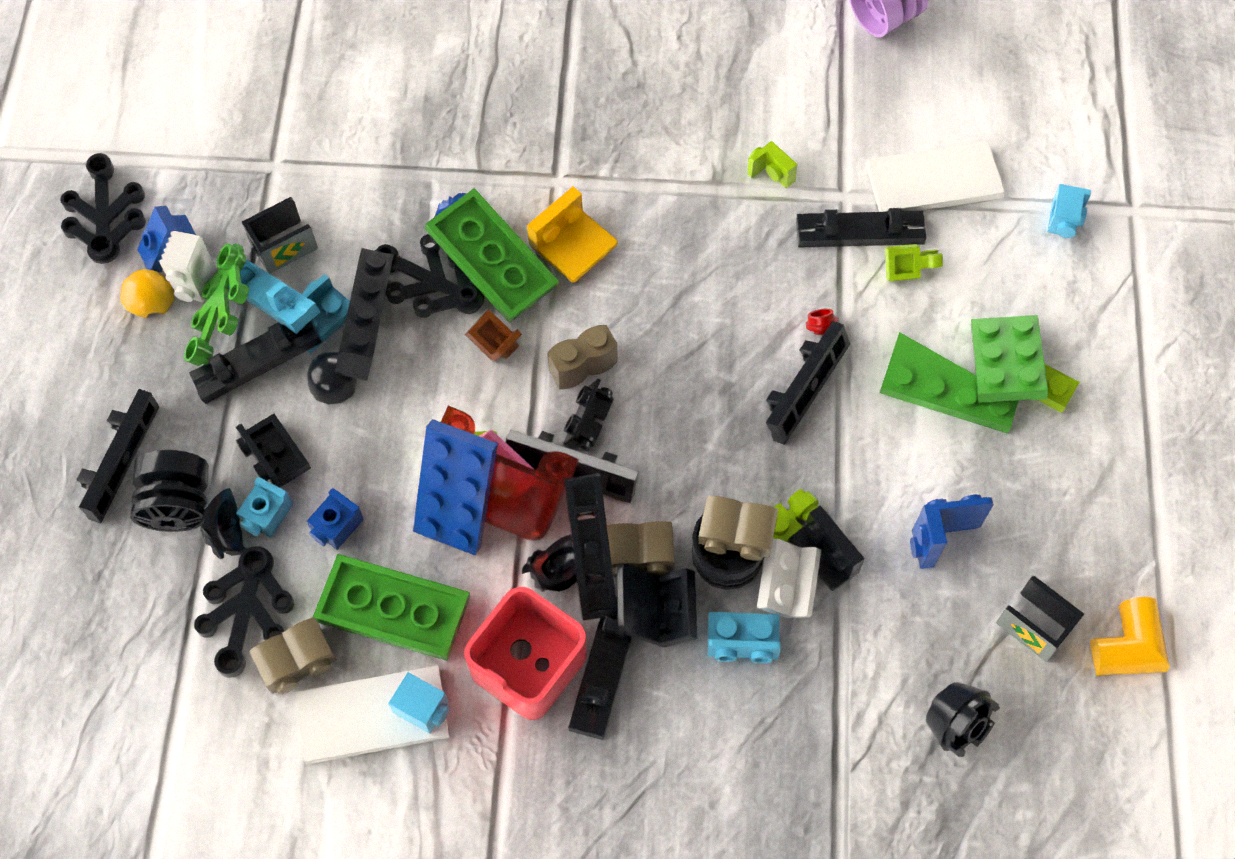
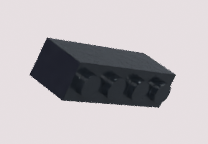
[334,248,393,381]

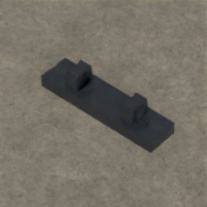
[796,208,927,248]
[189,320,323,404]
[766,321,850,445]
[76,389,159,524]
[505,430,639,504]
[564,473,618,621]
[568,596,632,740]

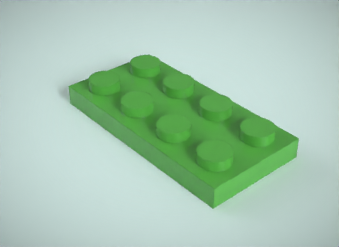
[425,188,559,323]
[313,554,471,661]

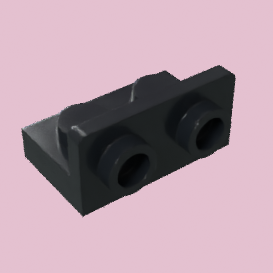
[790,505,865,591]

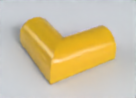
[1090,597,1170,676]

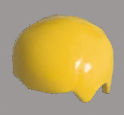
[120,269,174,318]

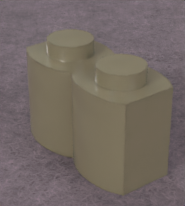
[547,325,618,389]
[698,496,778,561]
[607,521,675,578]
[249,617,337,694]

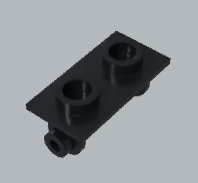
[563,378,614,451]

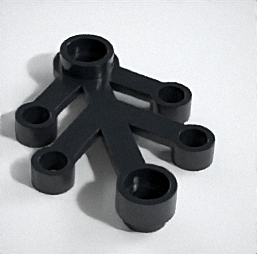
[60,153,146,264]
[375,234,484,318]
[194,546,294,678]

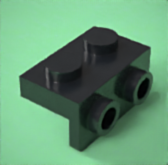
[236,413,311,488]

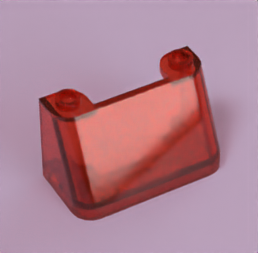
[441,405,579,541]

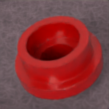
[806,308,839,335]

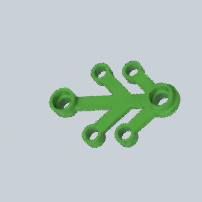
[184,243,249,366]

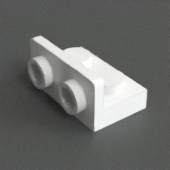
[757,539,821,618]

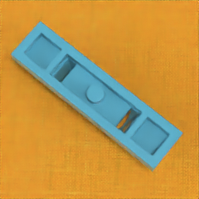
[228,259,321,334]

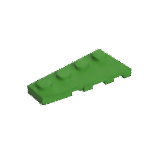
[879,332,1019,434]

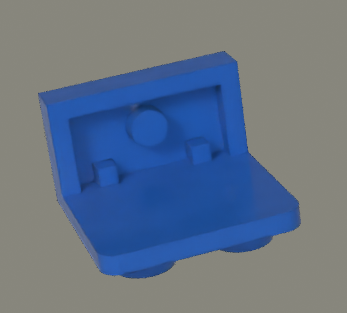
[910,494,994,569]

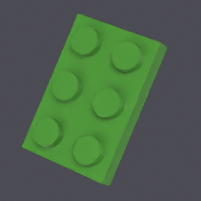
[971,315,1048,403]

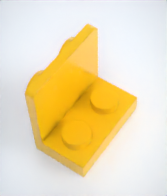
[527,186,617,283]

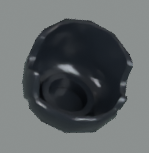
[307,352,357,405]

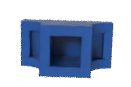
[137,206,196,273]

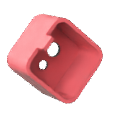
[464,587,587,720]

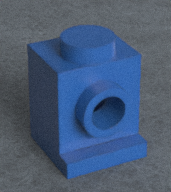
[307,488,364,550]

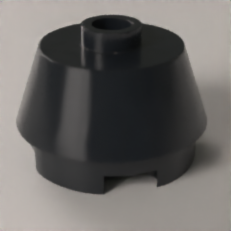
[926,682,1000,757]

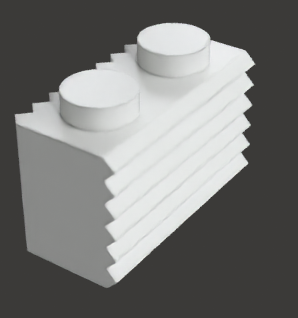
[159,231,216,302]

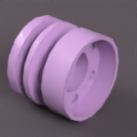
[849,0,929,37]

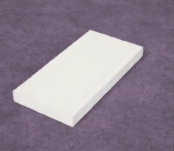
[866,141,1005,212]
[296,665,450,765]

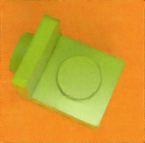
[747,141,798,188]

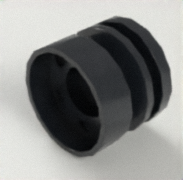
[130,450,209,532]
[691,514,764,590]

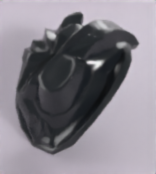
[200,488,247,559]
[522,534,577,592]

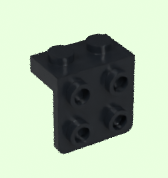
[617,564,698,648]

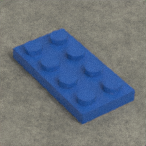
[413,419,498,556]

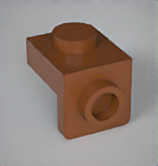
[464,310,522,362]

